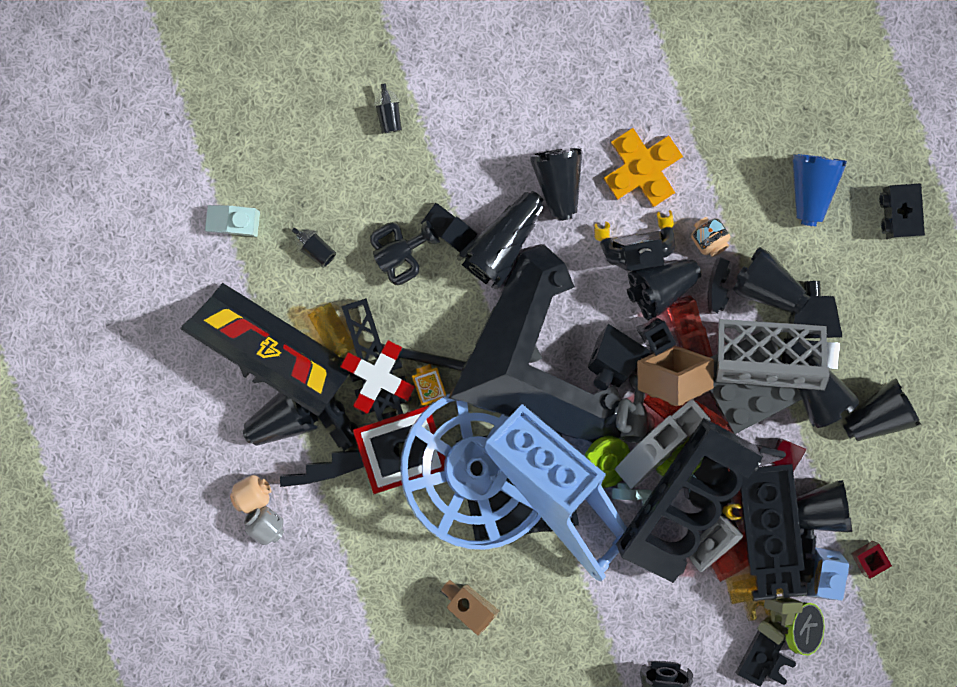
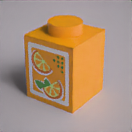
[412,364,447,406]

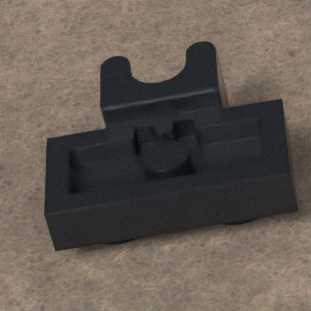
[735,630,796,687]

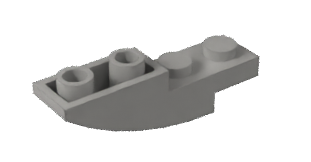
[615,399,711,490]

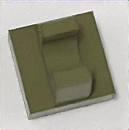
[764,596,803,626]

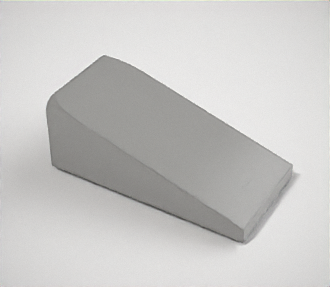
[688,516,743,572]

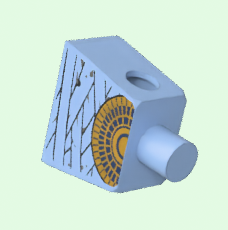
[807,547,849,601]

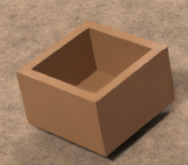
[638,346,714,406]

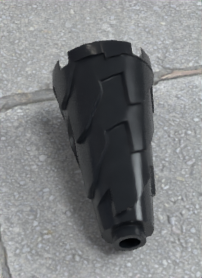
[457,191,544,289]

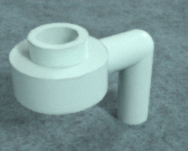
[612,483,652,506]

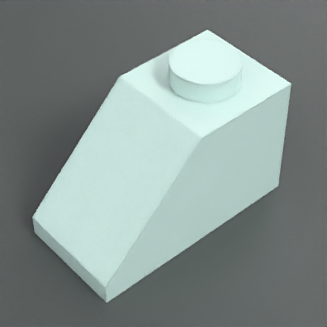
[205,205,260,237]

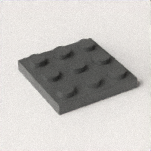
[708,331,803,434]

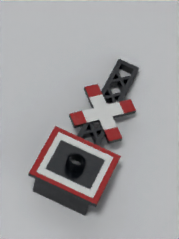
[341,298,446,495]

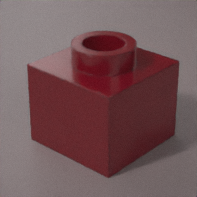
[851,541,892,579]

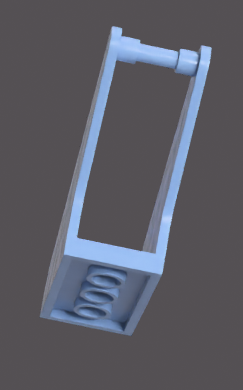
[485,404,627,581]

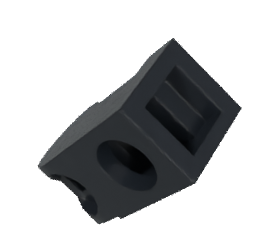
[636,317,677,356]

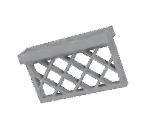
[716,319,829,390]

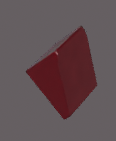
[772,438,806,472]

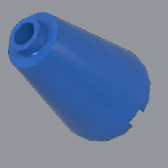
[793,154,847,226]

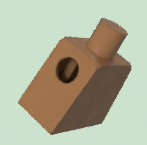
[440,580,500,636]

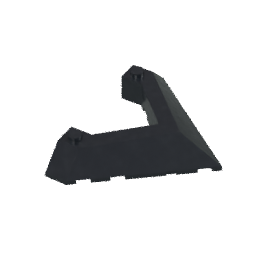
[448,244,621,443]

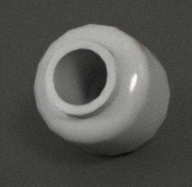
[244,506,284,545]

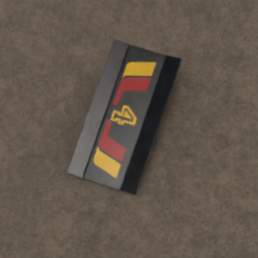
[180,282,351,416]

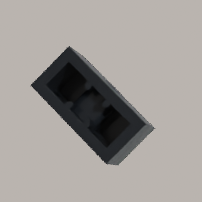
[879,183,925,240]

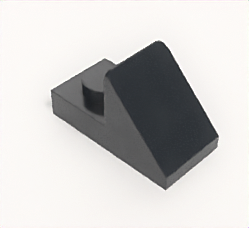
[420,203,477,253]

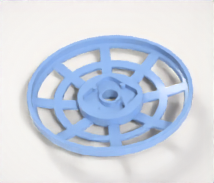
[401,394,541,549]

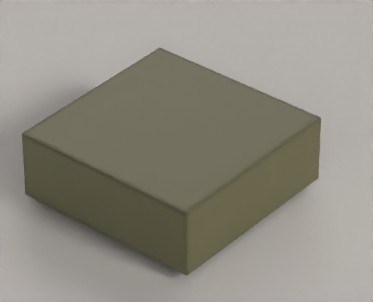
[757,616,788,645]

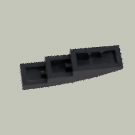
[280,450,364,487]

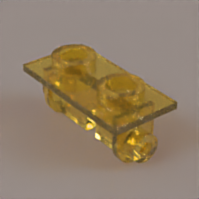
[308,302,354,356]

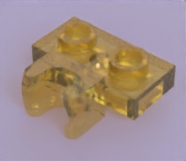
[725,573,782,621]

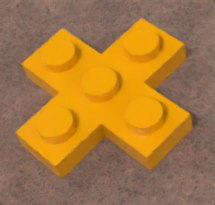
[603,128,683,208]

